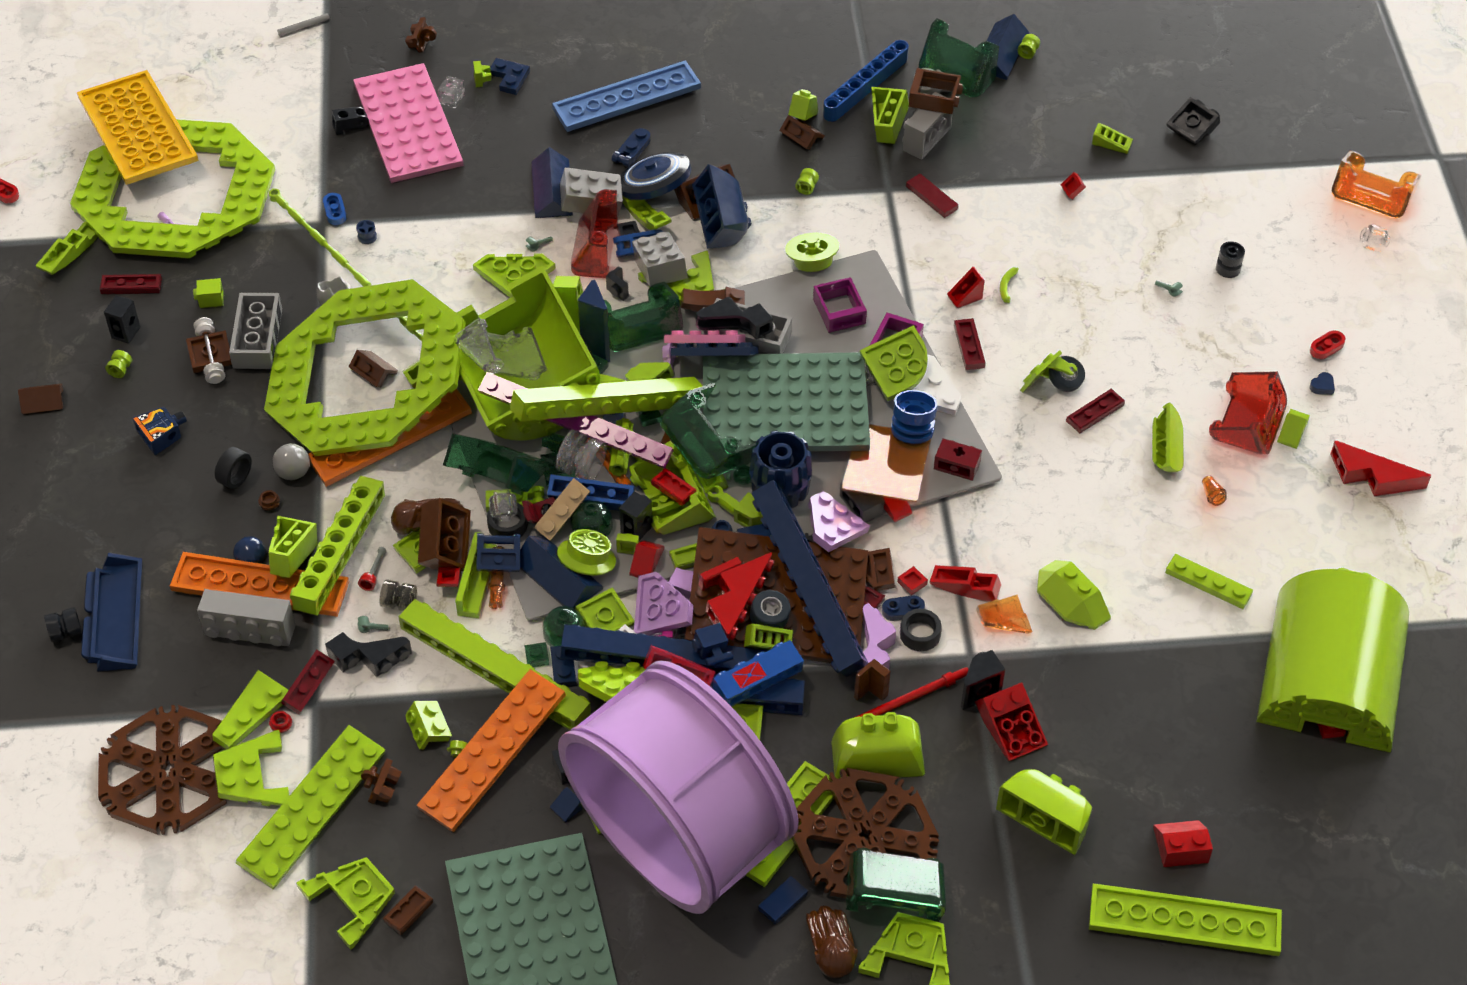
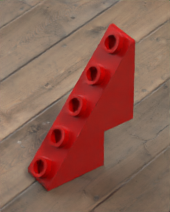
[1330,441,1431,496]
[706,552,775,642]

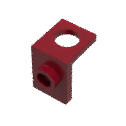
[522,497,555,525]

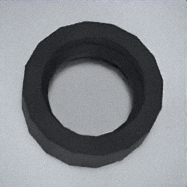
[214,447,252,489]
[487,500,528,537]
[900,609,942,651]

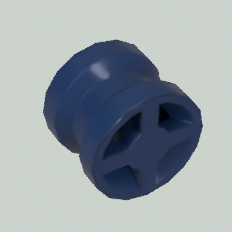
[356,220,377,244]

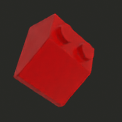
[1153,820,1213,867]

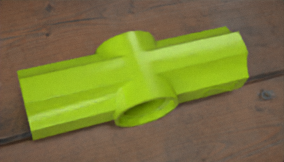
[609,418,634,476]

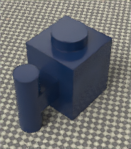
[692,623,733,667]

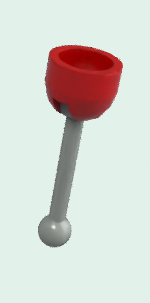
[358,547,386,591]

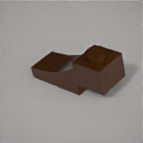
[681,287,745,312]

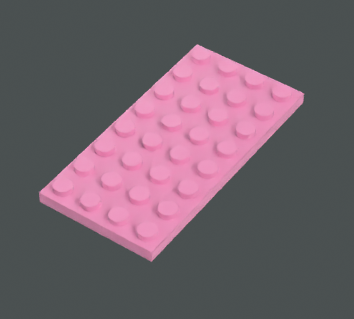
[353,63,464,183]

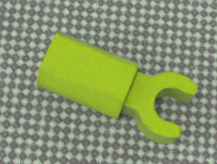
[707,485,739,516]

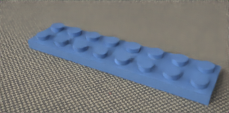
[552,60,701,132]

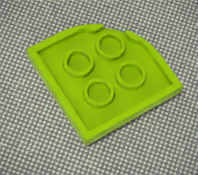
[860,325,928,402]

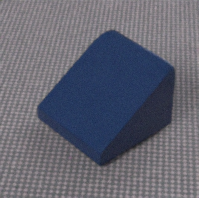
[550,787,582,823]

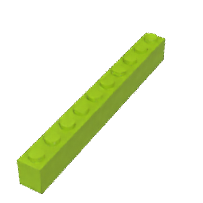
[510,377,706,421]
[398,599,591,730]

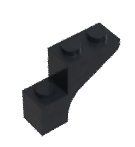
[696,296,773,340]
[325,632,412,677]

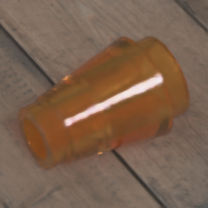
[1202,476,1227,506]

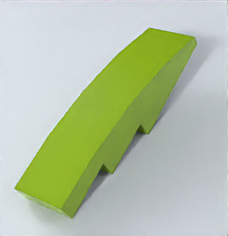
[36,222,98,275]

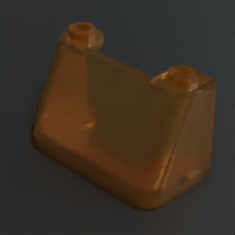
[1331,150,1422,218]

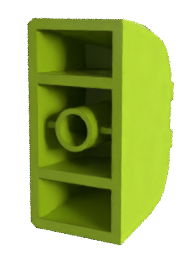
[831,712,925,779]
[996,769,1092,855]

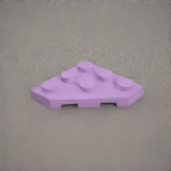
[808,491,870,552]
[634,572,693,635]

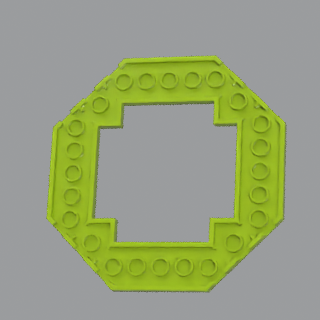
[70,119,275,258]
[264,279,466,456]

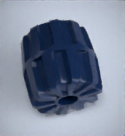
[749,430,812,509]

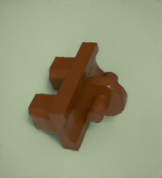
[405,17,437,53]
[361,758,402,804]

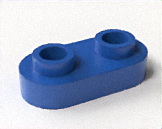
[323,193,346,225]

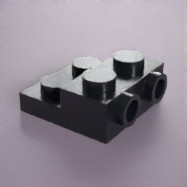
[1167,97,1220,145]

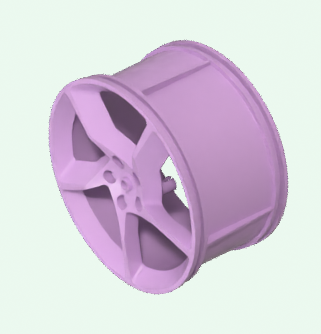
[558,661,798,914]

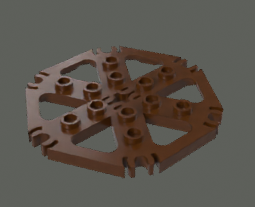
[98,705,227,835]
[792,768,939,905]

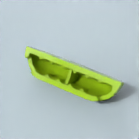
[1152,402,1184,472]

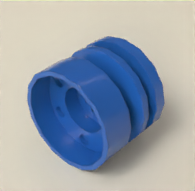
[891,390,937,444]

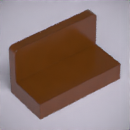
[779,115,825,150]
[348,350,398,387]
[18,383,63,414]
[854,659,891,701]

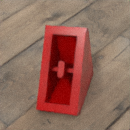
[947,266,985,308]
[630,540,664,578]

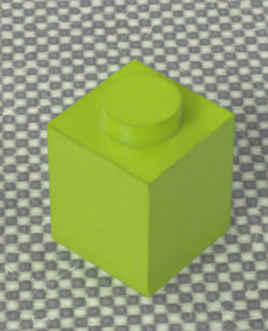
[193,278,224,308]

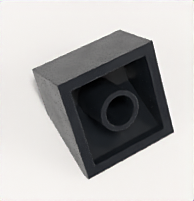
[961,650,1005,710]

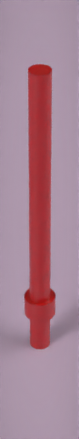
[853,667,969,718]

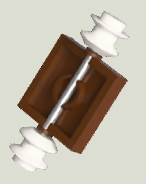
[186,317,232,384]

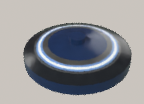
[620,152,692,200]

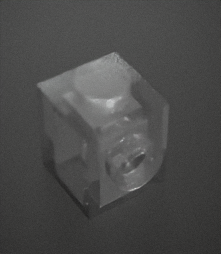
[438,76,465,108]

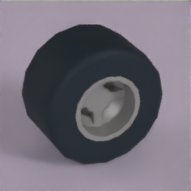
[750,590,791,633]

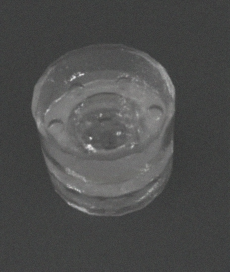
[556,429,607,480]

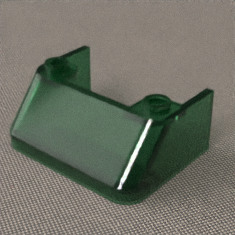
[659,383,756,479]
[443,433,549,495]

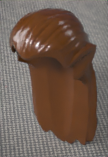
[391,498,463,535]
[806,905,858,978]

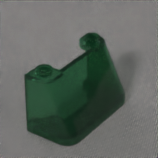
[918,18,999,97]
[604,281,683,352]
[846,848,946,922]

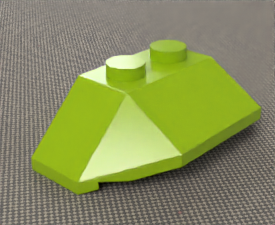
[1037,560,1111,630]

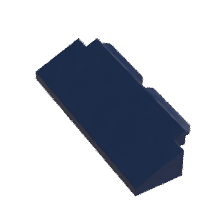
[81,553,142,672]

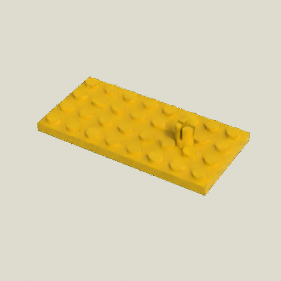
[77,70,199,185]

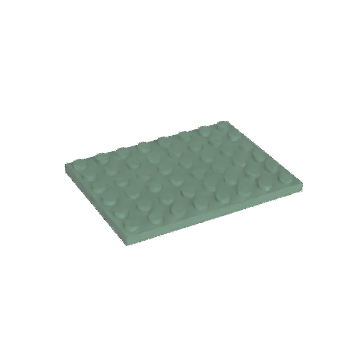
[703,352,870,453]
[445,833,617,985]

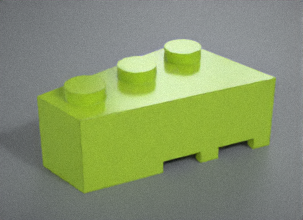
[871,87,909,144]
[553,276,583,334]
[269,516,318,578]

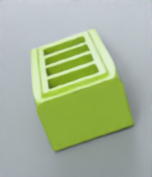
[1092,123,1133,154]
[744,624,793,650]

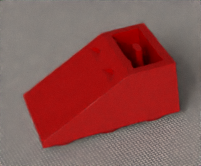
[975,682,1048,761]

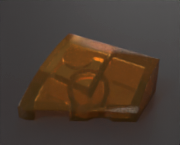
[976,595,1032,634]

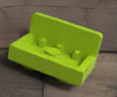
[405,701,452,749]

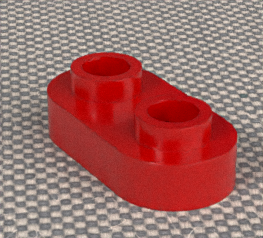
[0,178,19,203]
[1310,330,1346,359]

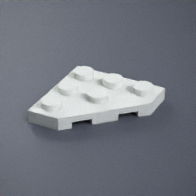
[912,354,961,415]

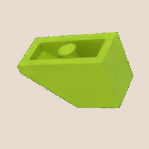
[788,89,818,120]
[625,362,674,381]

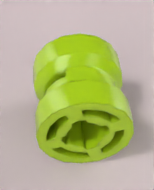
[1017,34,1040,59]
[795,168,819,195]
[105,350,132,378]

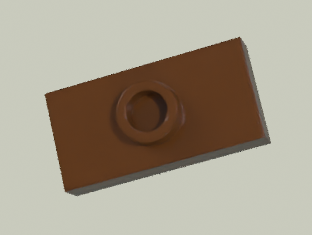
[383,885,433,935]

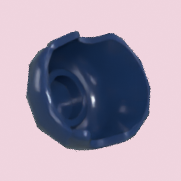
[233,536,268,564]

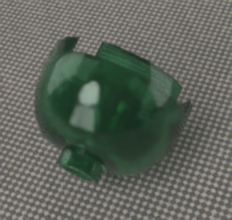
[571,500,613,537]
[542,606,585,646]

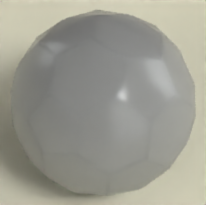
[272,443,310,480]

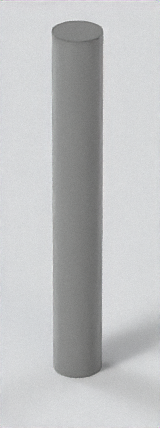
[277,13,330,37]

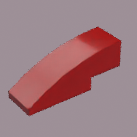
[930,565,1001,602]
[643,645,715,686]

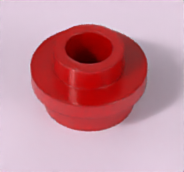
[269,711,292,733]

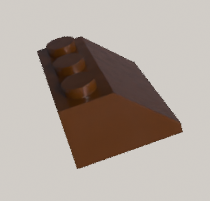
[674,164,735,220]
[418,498,471,571]

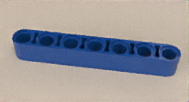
[823,40,909,122]

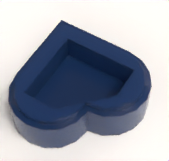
[1309,372,1335,395]

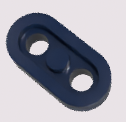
[882,595,925,621]

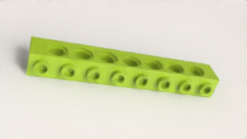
[290,476,385,615]

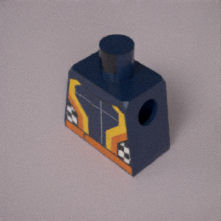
[133,407,187,455]

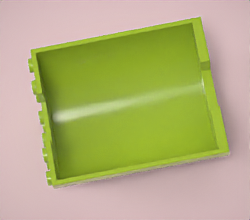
[456,265,600,441]
[1256,568,1409,753]

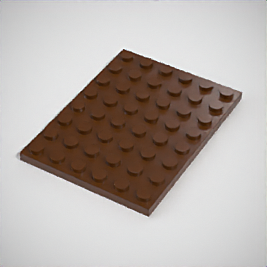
[685,527,868,663]

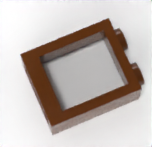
[908,68,963,114]

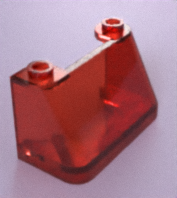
[571,189,618,278]
[1209,371,1287,454]

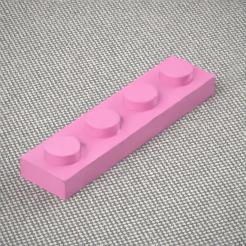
[664,330,745,343]

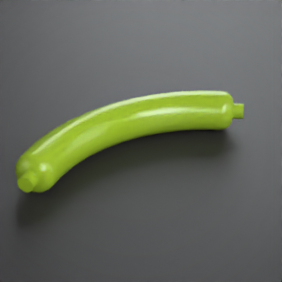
[1000,267,1019,303]

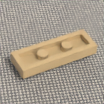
[534,478,591,541]

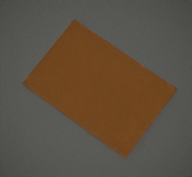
[841,424,931,502]

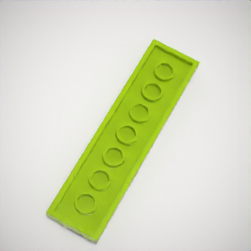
[236,725,386,889]
[1089,883,1282,956]

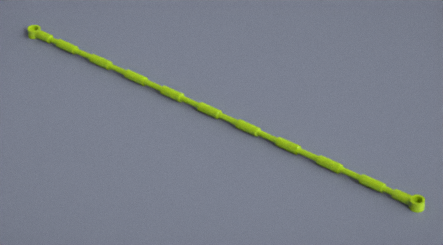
[269,188,466,384]

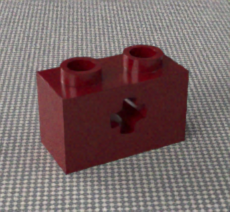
[934,438,982,481]

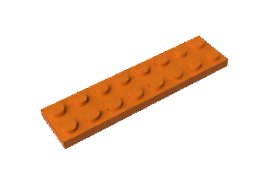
[308,389,472,487]
[170,552,349,617]
[417,669,566,832]

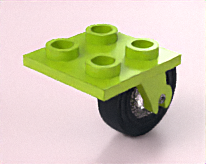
[1020,350,1085,393]

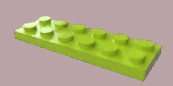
[745,761,834,887]

